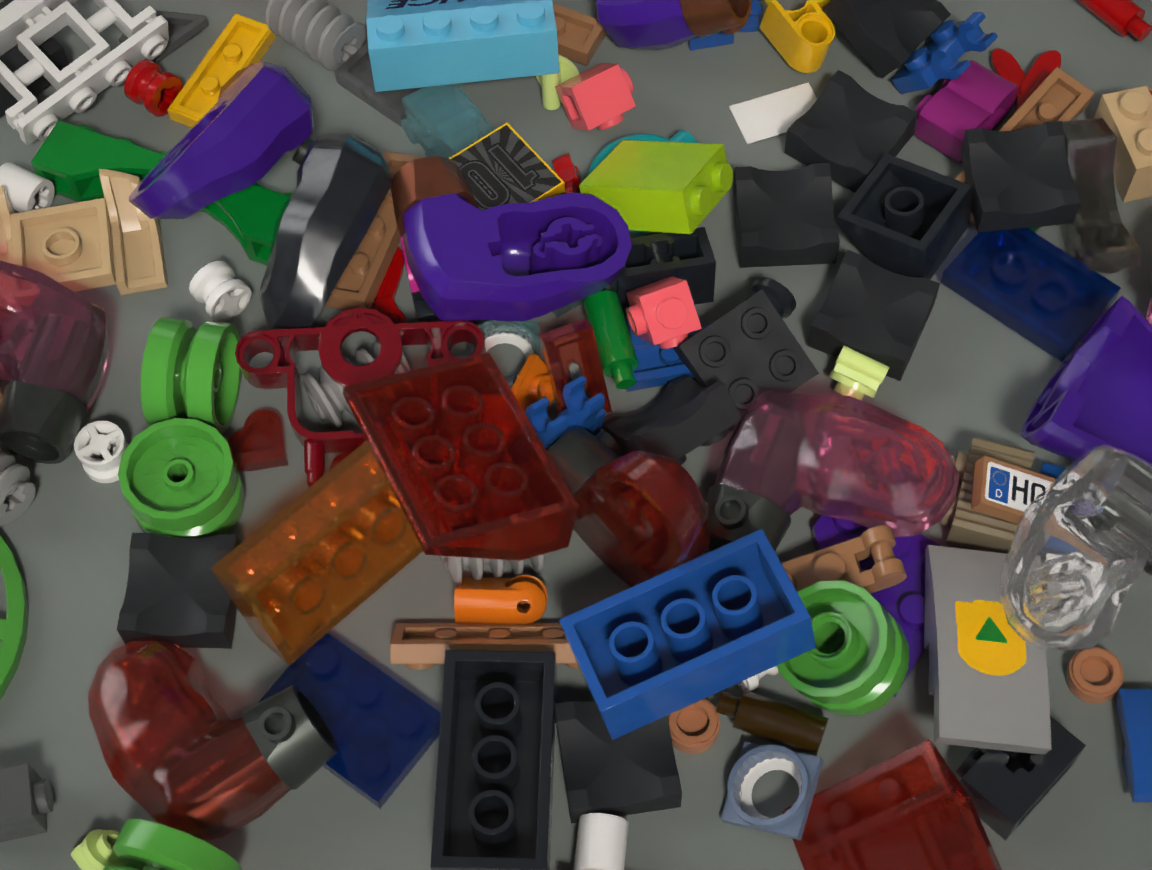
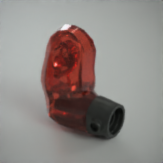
[530,427,710,587]
[88,641,339,842]

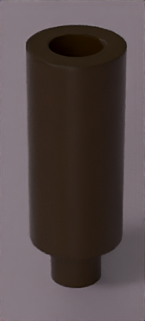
[716,690,829,756]

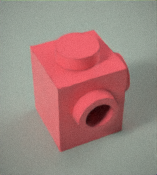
[555,63,636,131]
[626,276,701,349]

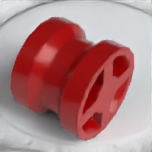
[124,60,183,117]

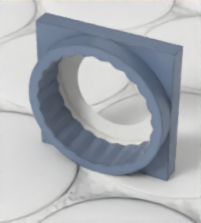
[721,741,824,840]

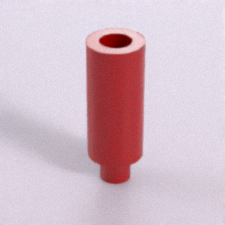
[1077,0,1152,41]

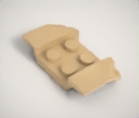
[0,169,168,317]

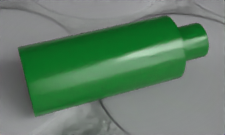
[583,290,639,389]

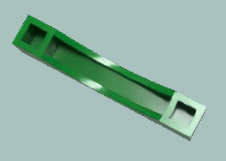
[31,120,292,266]

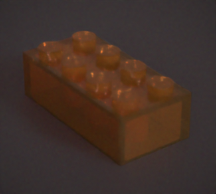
[210,434,442,665]

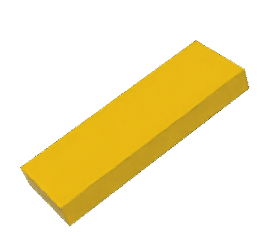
[167,13,276,128]

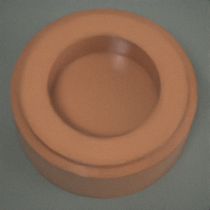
[1065,646,1124,704]
[668,698,720,754]

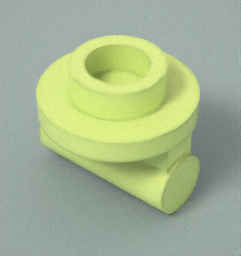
[536,55,579,110]
[829,346,889,403]
[71,829,125,870]

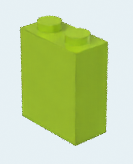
[579,140,733,234]

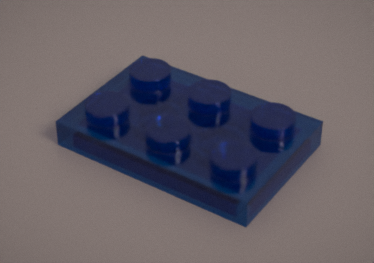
[941,228,1121,362]
[258,628,441,809]

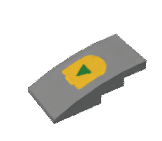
[924,545,1052,755]

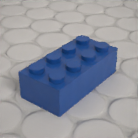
[559,529,816,740]

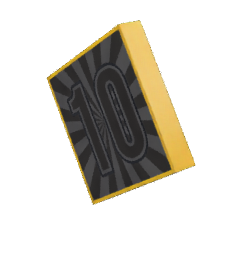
[449,122,565,211]

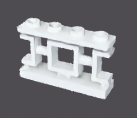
[0,0,169,146]

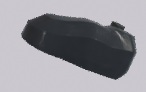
[259,132,392,330]

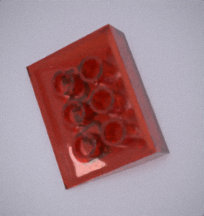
[343,353,579,561]

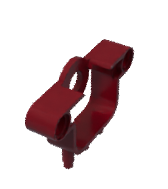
[235,307,486,488]

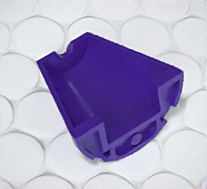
[1021,296,1152,480]

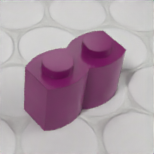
[915,60,1018,163]

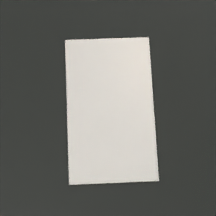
[729,82,817,144]

